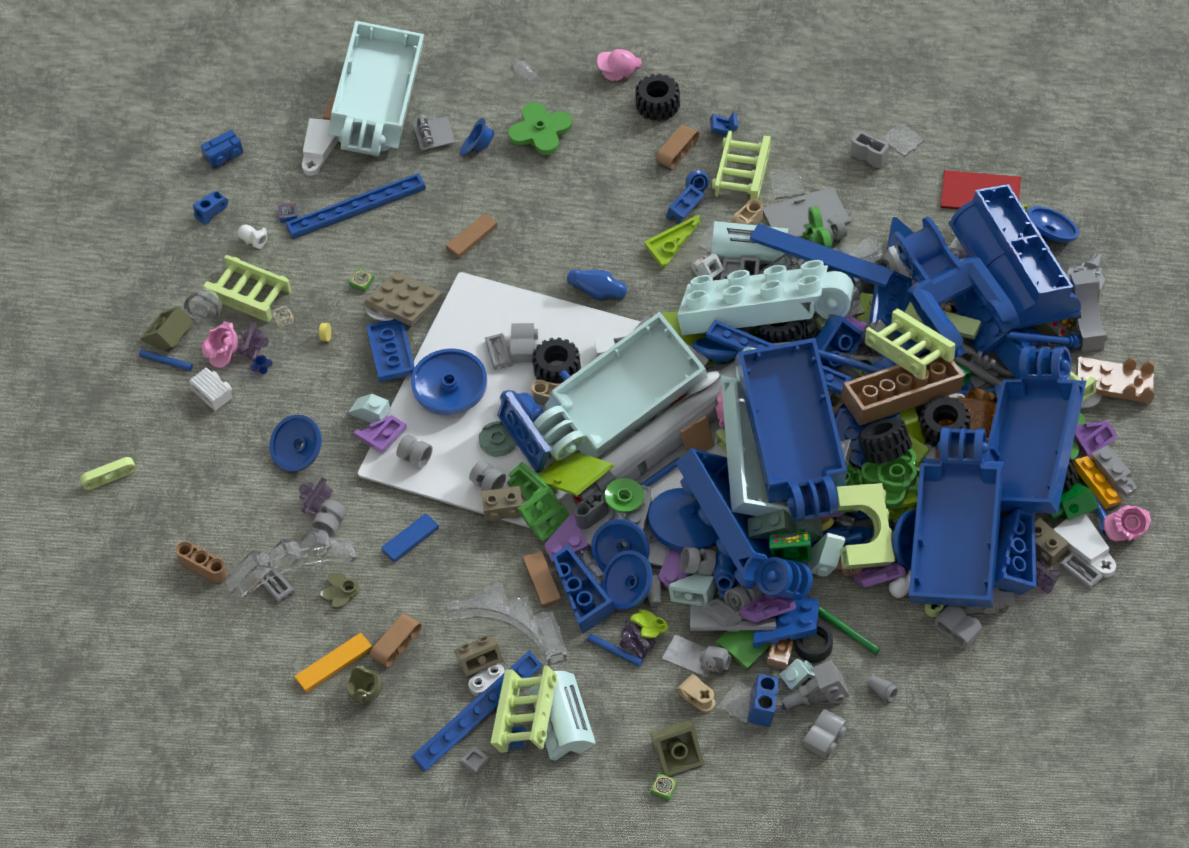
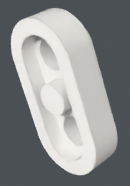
[468,663,505,696]

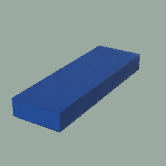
[381,513,439,563]

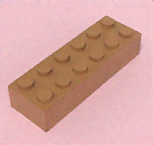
[841,355,964,426]

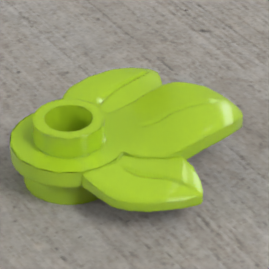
[630,609,668,638]

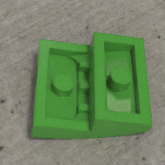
[517,486,570,542]
[715,630,771,670]

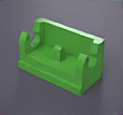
[507,462,548,501]

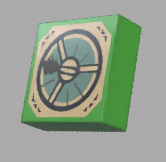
[349,269,375,292]
[650,773,678,801]

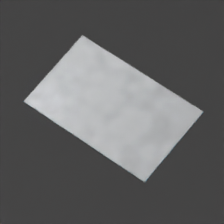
[662,635,710,677]

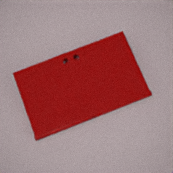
[941,170,1022,209]

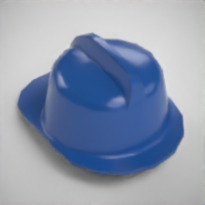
[460,118,494,155]

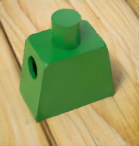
[1048,483,1099,520]

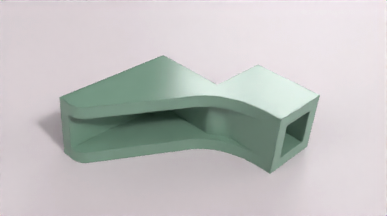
[748,509,823,542]

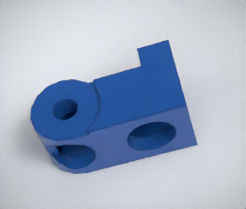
[193,191,229,225]

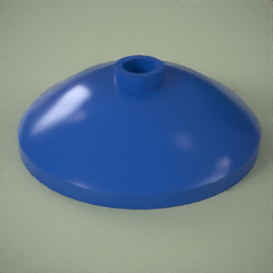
[1027,206,1079,243]
[692,338,738,364]
[269,414,322,472]
[892,510,916,570]
[591,519,650,571]
[601,550,653,610]

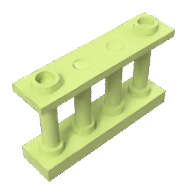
[712,131,771,200]
[203,255,291,323]
[865,309,955,380]
[491,666,557,753]

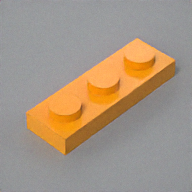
[1073,456,1122,509]

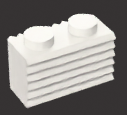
[189,368,233,411]

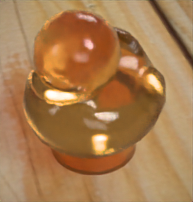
[965,388,995,412]

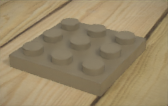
[365,271,442,327]

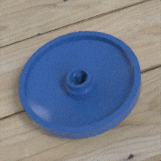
[411,348,488,415]
[647,488,719,552]

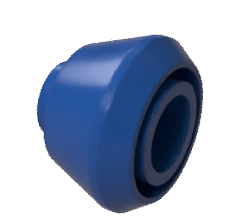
[685,170,709,193]

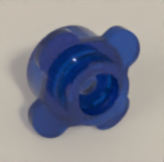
[250,355,272,374]

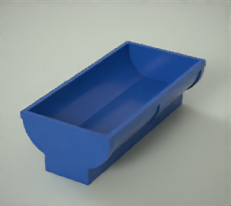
[948,184,1081,330]

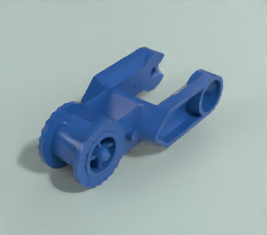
[892,216,1020,359]

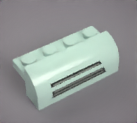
[711,221,788,266]
[529,671,596,761]

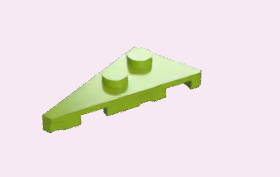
[644,214,701,269]

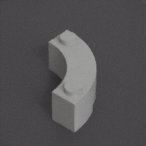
[1070,270,1108,352]

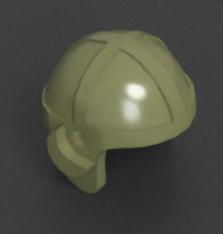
[346,666,383,703]

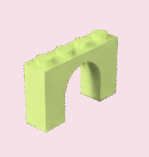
[835,483,895,569]

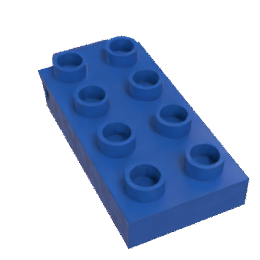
[735,338,847,521]
[985,346,1087,514]
[909,427,1004,608]
[675,448,813,600]

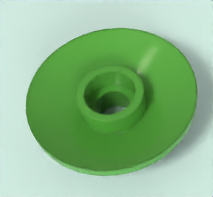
[605,478,644,513]

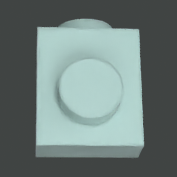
[779,659,815,691]

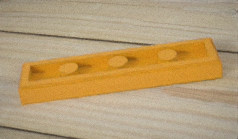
[294,633,373,693]

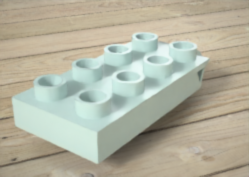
[328,21,424,156]
[677,260,854,335]
[533,312,707,461]
[721,347,791,516]

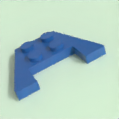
[835,408,901,470]
[753,592,819,648]

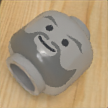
[699,645,731,674]

